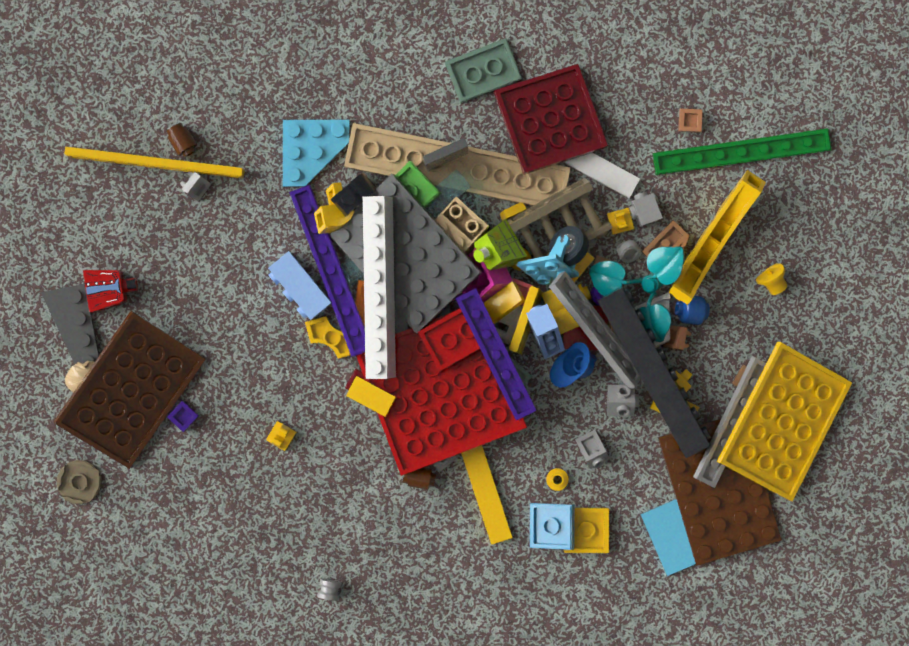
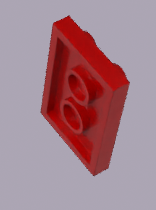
[418,308,480,372]

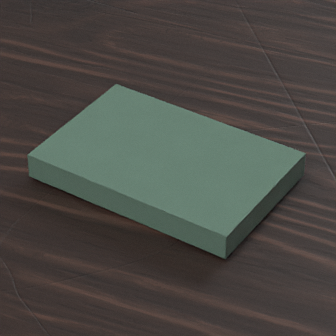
[444,38,522,104]

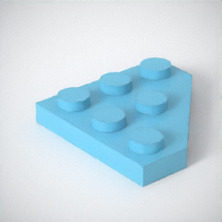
[283,120,350,187]

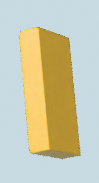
[484,282,525,324]
[346,376,397,417]

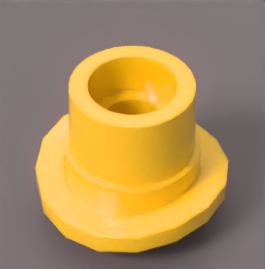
[756,263,788,295]

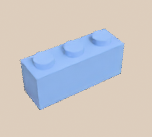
[268,251,331,320]
[526,304,565,359]

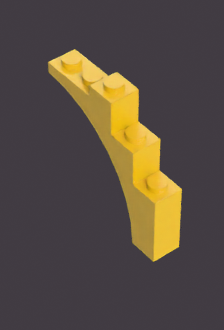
[669,170,766,305]

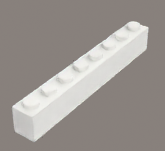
[363,196,396,379]

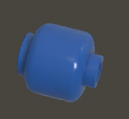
[675,296,710,325]

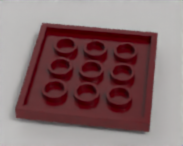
[494,64,608,175]

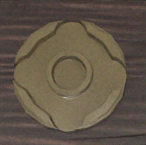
[57,460,102,504]

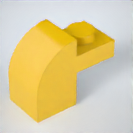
[314,182,354,234]

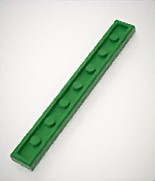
[652,128,831,175]

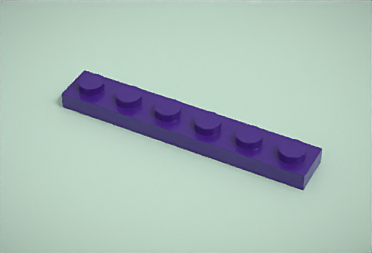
[456,288,536,420]

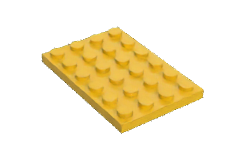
[717,342,852,501]

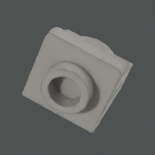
[575,430,609,469]

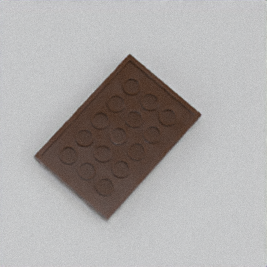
[53,310,206,469]
[657,418,781,566]

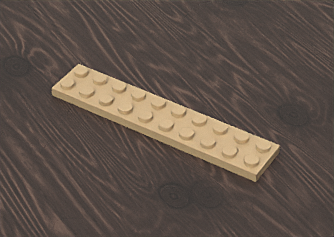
[344,123,570,211]

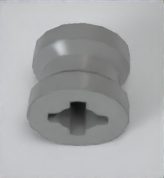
[317,578,342,601]

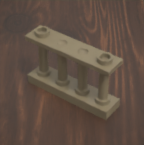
[507,178,612,258]

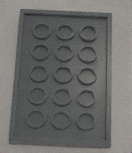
[330,174,483,334]

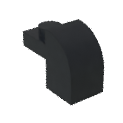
[331,173,377,217]

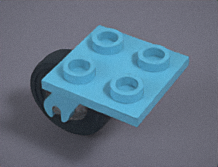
[517,226,589,285]

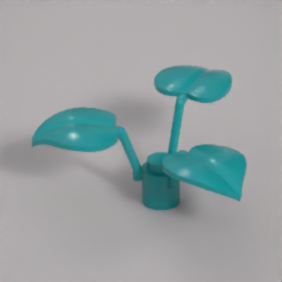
[589,246,684,342]

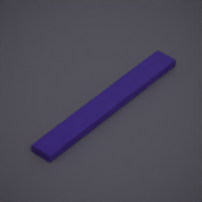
[289,185,365,357]

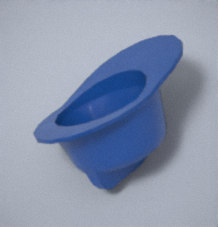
[550,342,597,388]

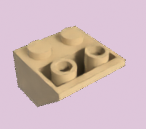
[435,197,489,256]

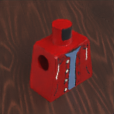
[83,270,138,313]

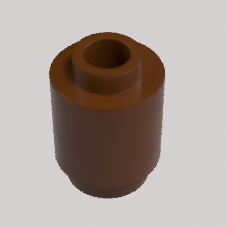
[166,123,197,157]
[403,467,436,490]

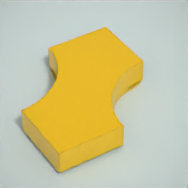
[305,316,351,359]

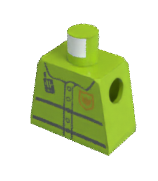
[474,219,527,270]

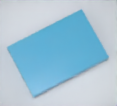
[640,499,695,576]

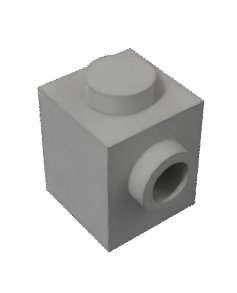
[629,191,663,227]

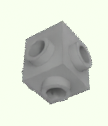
[607,384,639,417]

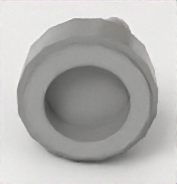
[616,240,641,263]

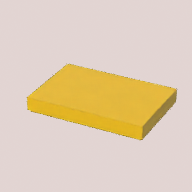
[509,286,543,355]

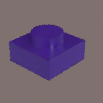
[167,401,200,432]

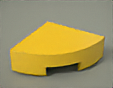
[500,202,526,221]

